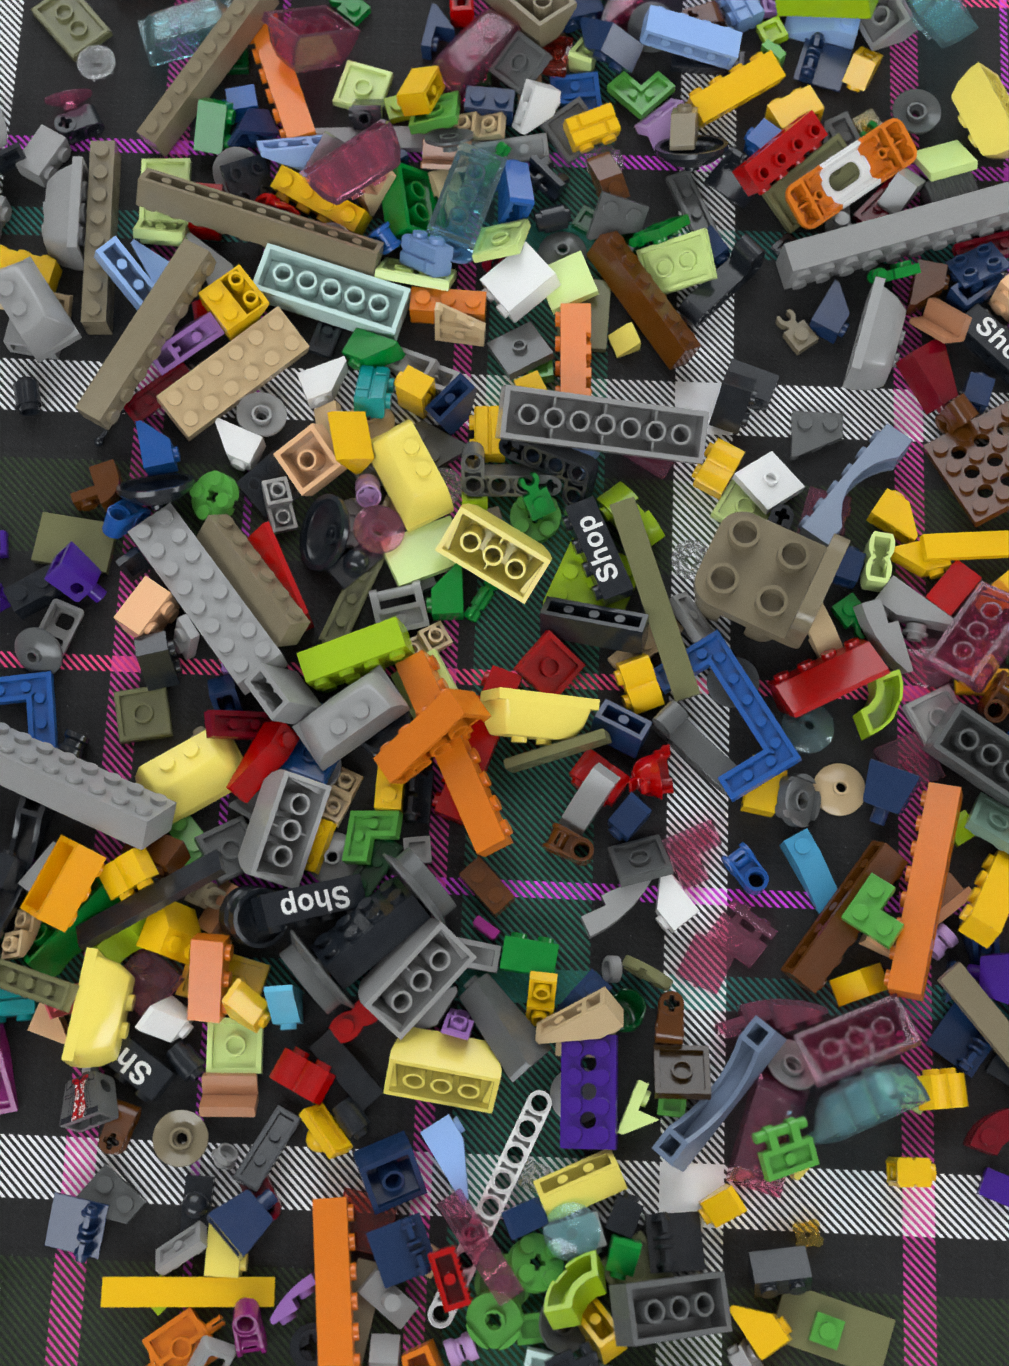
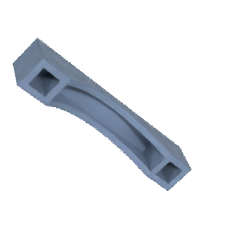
[798,423,913,547]
[652,1015,787,1172]

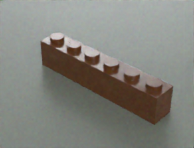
[586,231,702,370]
[780,840,908,994]

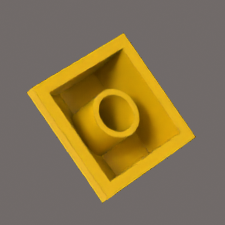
[136,901,201,966]

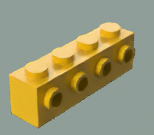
[686,50,786,130]
[270,165,372,236]
[958,850,1009,949]

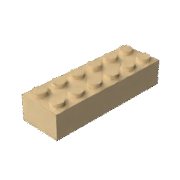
[157,306,310,441]

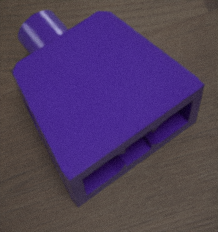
[44,541,107,603]
[967,953,1009,1004]

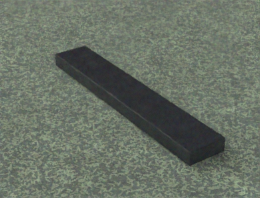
[75,849,226,951]

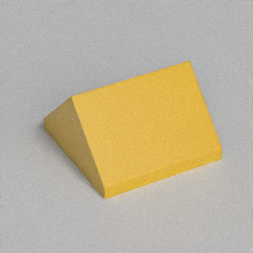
[327,411,374,475]

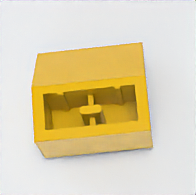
[198,264,270,341]

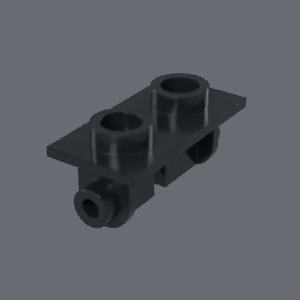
[405,771,435,823]

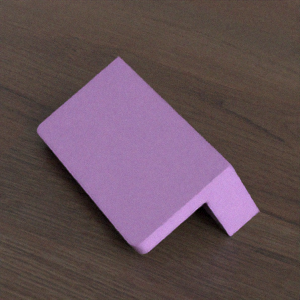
[634,98,685,151]

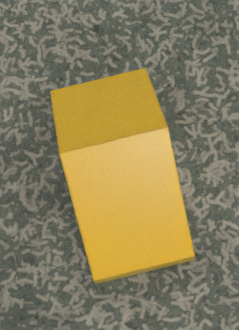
[829,963,888,1007]

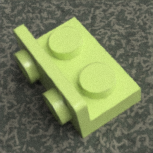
[133,218,189,247]

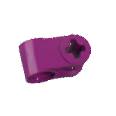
[232,1298,267,1357]

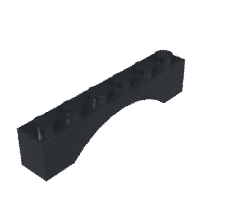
[0,795,55,952]

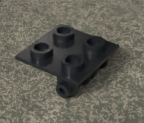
[704,146,755,209]
[219,154,277,201]
[236,450,301,521]
[644,1211,706,1274]

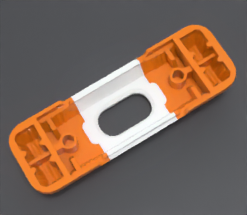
[785,118,917,230]

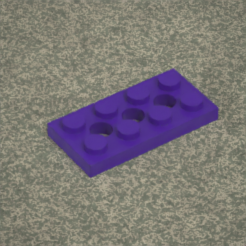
[560,1035,618,1150]

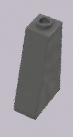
[459,973,552,1082]

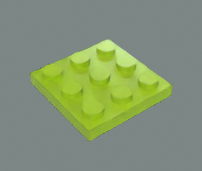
[543,538,636,610]

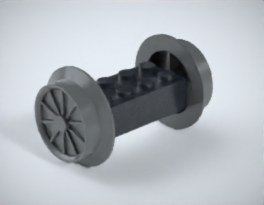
[279,848,457,1014]

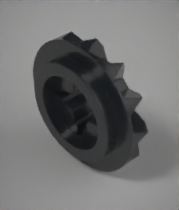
[290,1323,318,1366]

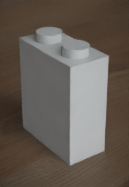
[244,663,321,725]

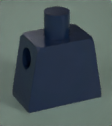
[863,759,923,826]
[206,1188,278,1261]

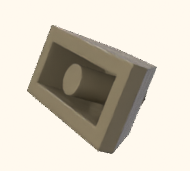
[670,103,698,151]

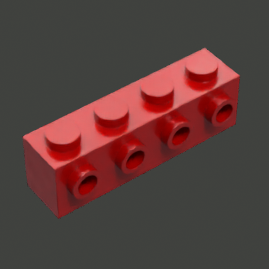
[732,110,828,196]

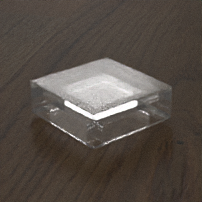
[516,1158,551,1194]

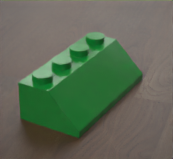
[23,877,121,977]

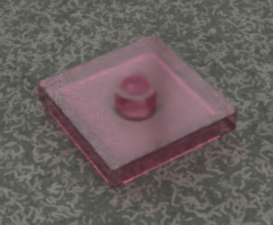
[873,731,946,789]

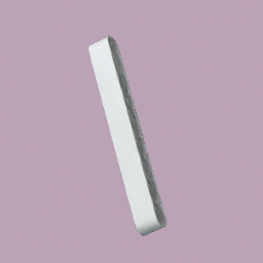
[428,1090,552,1328]

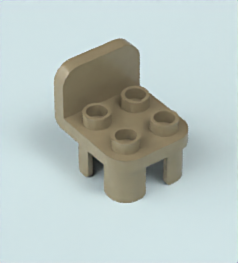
[693,512,851,648]

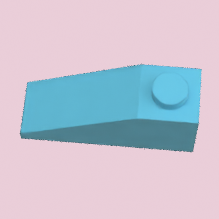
[264,985,304,1030]

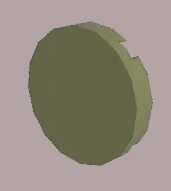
[621,955,674,991]

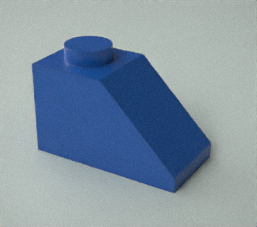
[135,420,181,476]

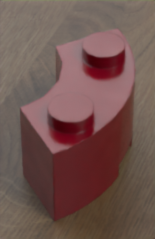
[962,1108,1009,1155]

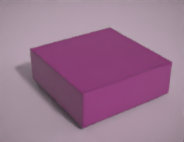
[472,915,500,942]

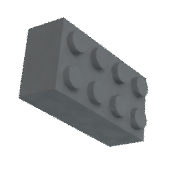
[922,702,1009,808]
[609,1271,732,1346]

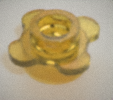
[792,1218,823,1248]

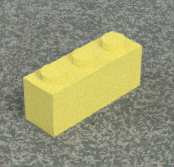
[533,1150,628,1223]

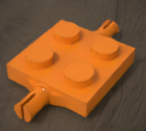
[141,1307,226,1366]

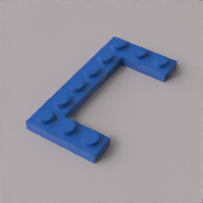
[654,629,802,802]
[0,671,58,748]

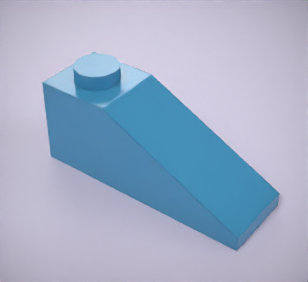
[779,829,838,915]

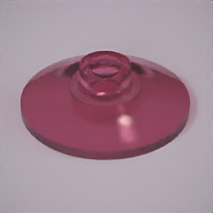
[44,89,93,112]
[353,505,405,553]
[905,638,956,689]

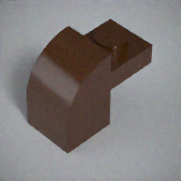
[70,459,123,512]

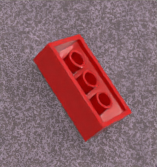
[247,521,314,631]
[767,637,890,718]

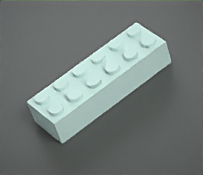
[253,243,411,341]

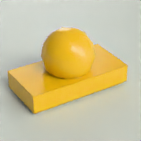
[299,1103,353,1159]

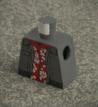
[60,1067,119,1133]

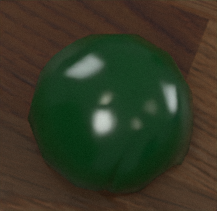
[612,988,647,1033]

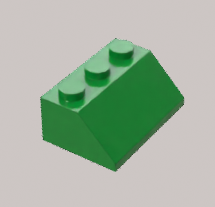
[382,162,442,245]

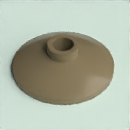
[153,1110,209,1167]

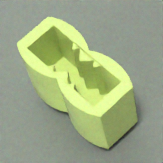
[860,531,895,592]

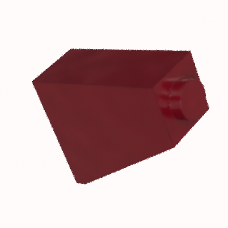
[895,339,958,415]

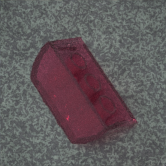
[261,5,360,73]
[431,6,521,104]
[299,119,401,205]
[926,581,1009,693]
[794,993,922,1087]
[725,1073,810,1198]

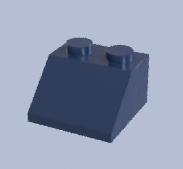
[580,17,644,74]
[352,1131,427,1215]

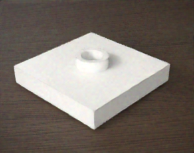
[732,451,805,515]

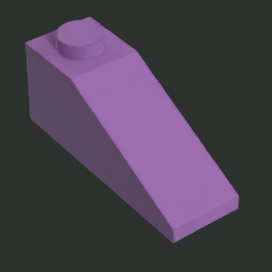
[153,311,224,375]

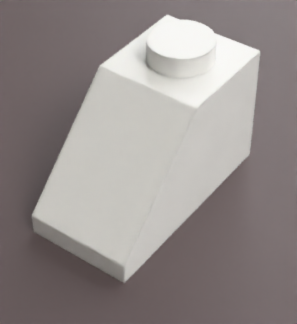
[512,79,561,135]
[297,356,348,409]
[215,417,266,471]
[655,875,700,933]
[135,995,194,1043]

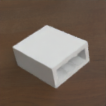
[480,241,561,323]

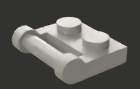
[369,580,430,630]

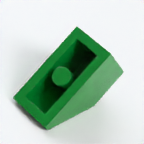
[342,327,405,371]
[427,563,464,621]
[604,1234,642,1280]

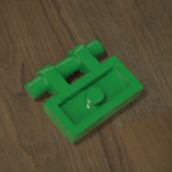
[629,214,691,248]
[867,260,921,284]

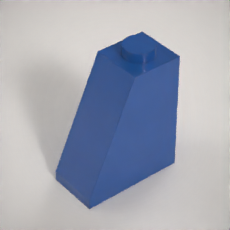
[498,159,534,224]

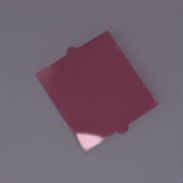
[676,932,737,995]

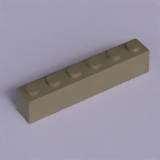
[196,514,310,647]

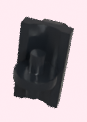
[529,154,570,203]

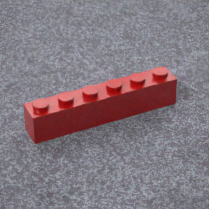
[432,665,522,826]

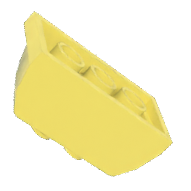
[951,62,1009,159]
[371,419,454,533]
[435,503,552,604]
[480,687,600,746]
[135,730,243,824]
[61,947,136,1068]
[383,1027,502,1114]

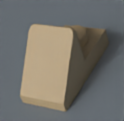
[351,159,396,216]

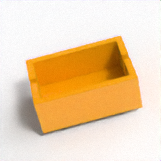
[20,835,106,932]

